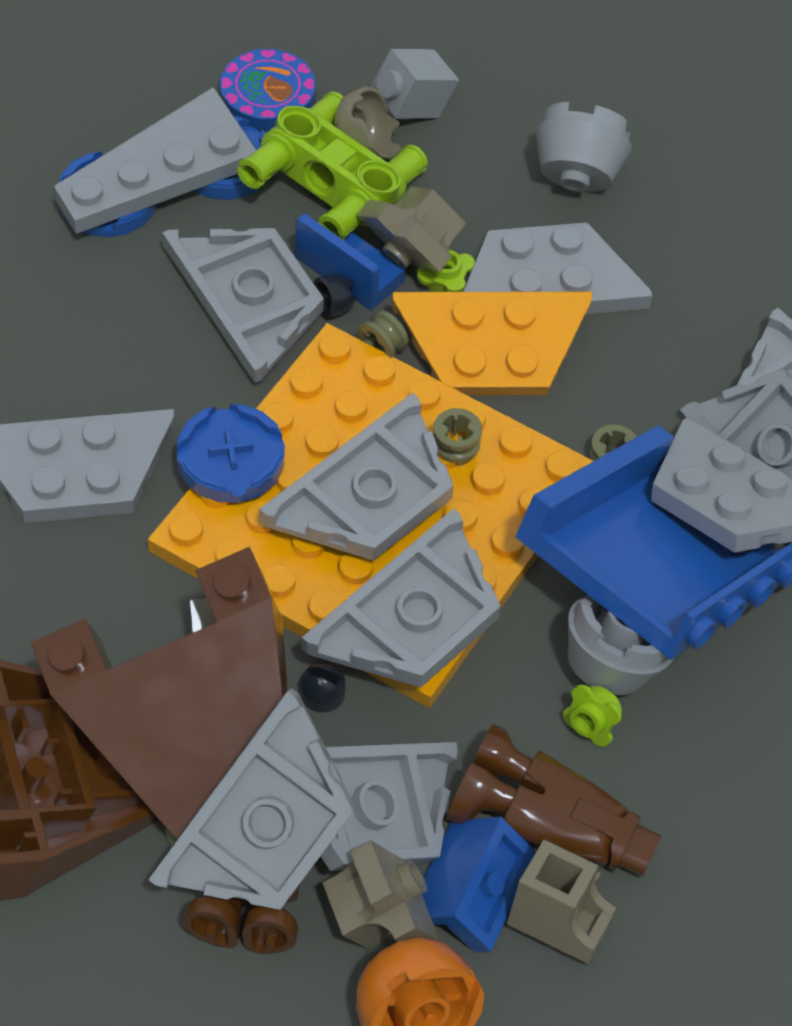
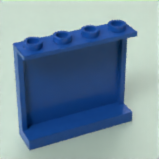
[515,425,792,660]

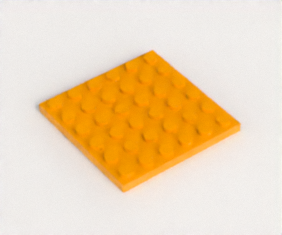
[148,323,593,709]

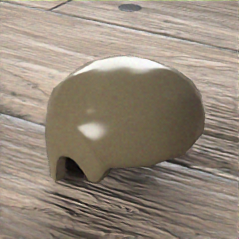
[334,86,401,161]

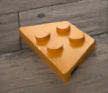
[392,292,592,396]

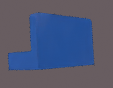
[295,213,405,311]
[422,817,536,952]

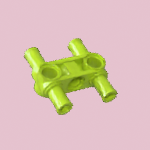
[237,91,428,240]

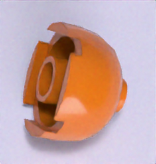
[355,937,485,1026]

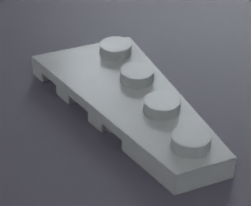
[54,87,256,234]

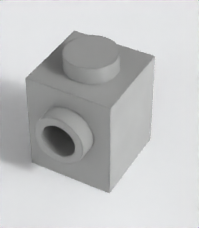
[371,49,460,120]

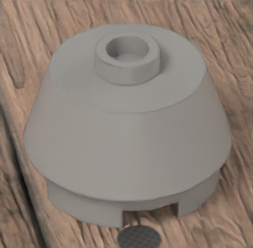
[535,102,633,192]
[568,595,673,695]

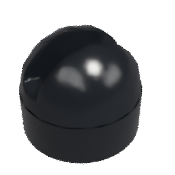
[313,274,356,318]
[300,662,346,713]

